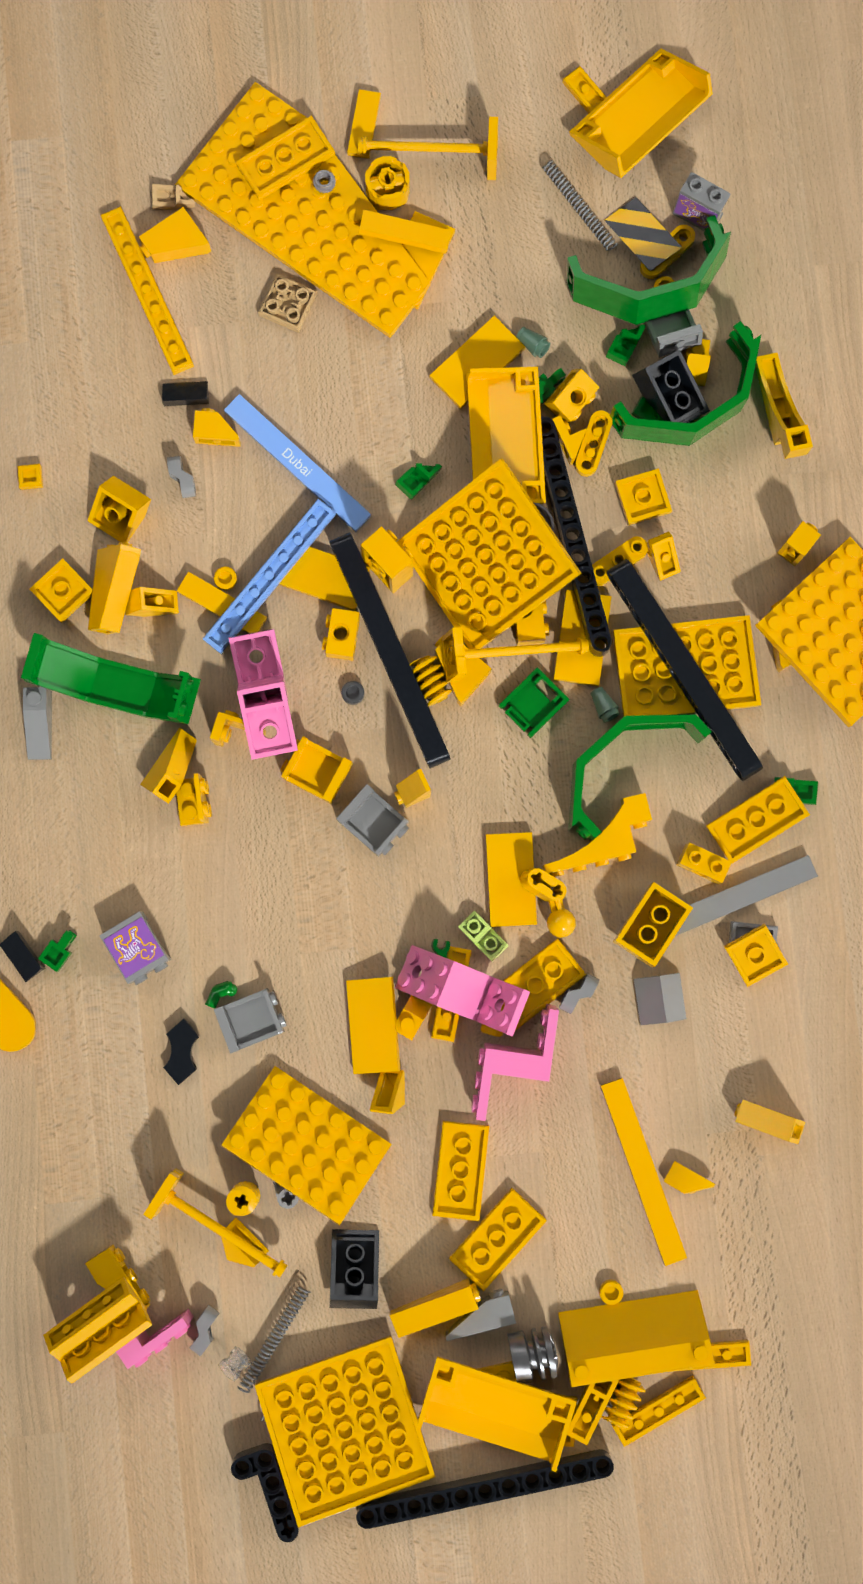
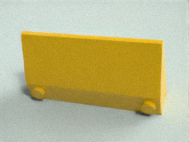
[569,48,713,178]
[467,367,546,504]
[558,1290,715,1387]
[416,1356,577,1472]

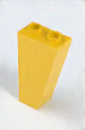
[88,542,141,635]
[389,1278,481,1338]

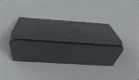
[162,381,209,406]
[0,931,46,982]

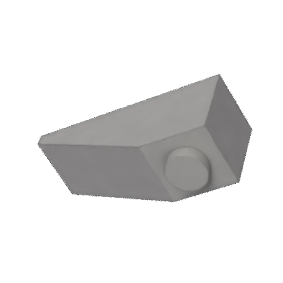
[23,687,52,760]
[445,1289,516,1341]

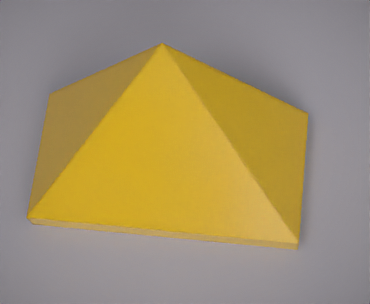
[370,1070,405,1114]
[221,1218,269,1267]

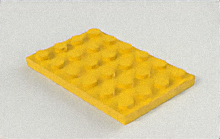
[613,615,761,717]
[221,1066,392,1225]

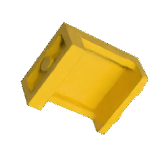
[280,736,353,804]

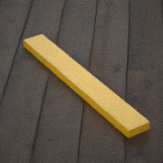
[100,206,194,375]
[600,1078,687,1266]

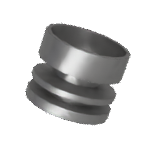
[507,1326,558,1384]

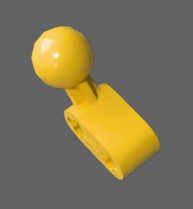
[520,868,576,938]

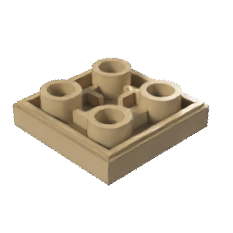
[258,274,318,333]

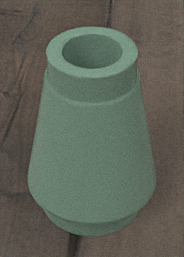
[516,327,551,358]
[590,687,620,723]

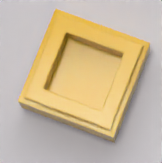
[17,464,43,490]

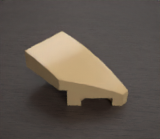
[151,184,195,210]

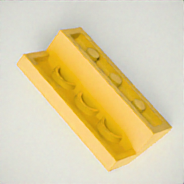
[43,1277,152,1384]

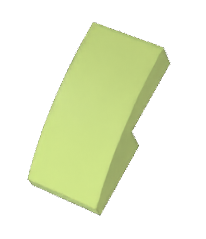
[458,911,508,962]

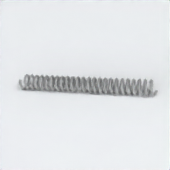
[542,160,618,251]
[237,1287,311,1393]

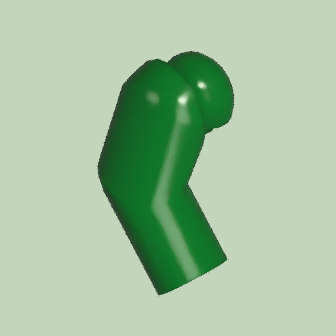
[205,981,237,1009]

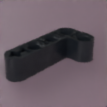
[231,1443,299,1542]

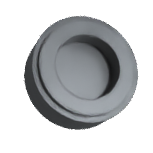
[341,681,364,705]

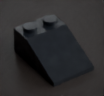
[632,349,710,423]
[329,1229,379,1309]

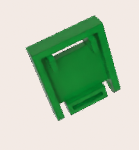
[498,667,570,739]

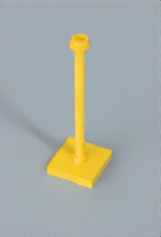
[358,117,498,180]
[441,627,589,683]
[143,1168,288,1277]

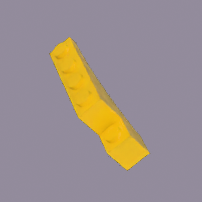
[755,353,813,459]
[542,793,652,877]

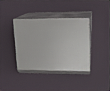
[633,973,686,1025]

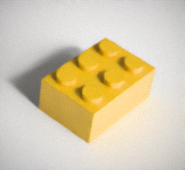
[361,526,413,593]
[613,882,693,967]

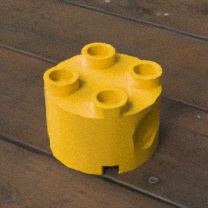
[365,156,410,210]

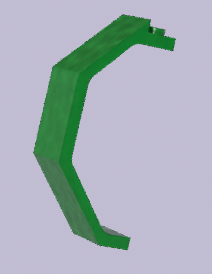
[566,215,731,325]
[610,321,762,446]
[21,633,201,724]
[568,714,712,842]

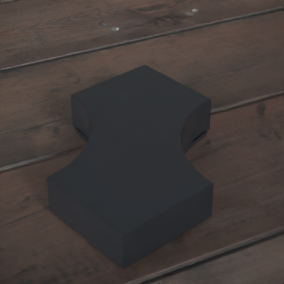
[163,1018,199,1085]

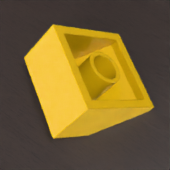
[87,475,151,542]

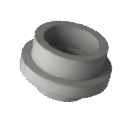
[313,170,336,193]

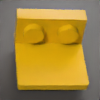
[210,710,266,747]
[176,773,212,826]

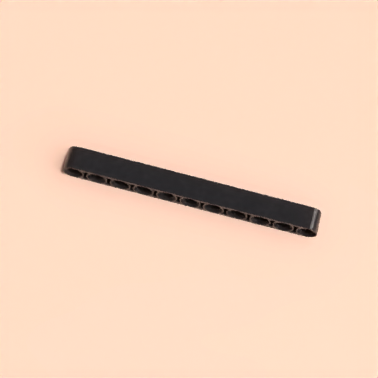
[541,416,612,657]
[329,532,451,769]
[606,559,763,781]
[356,1449,614,1529]

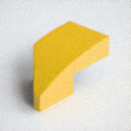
[663,1161,716,1194]

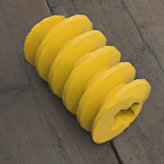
[409,655,452,707]
[226,1181,261,1216]
[601,1378,646,1429]

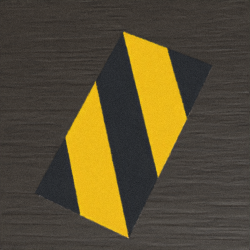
[604,197,682,271]

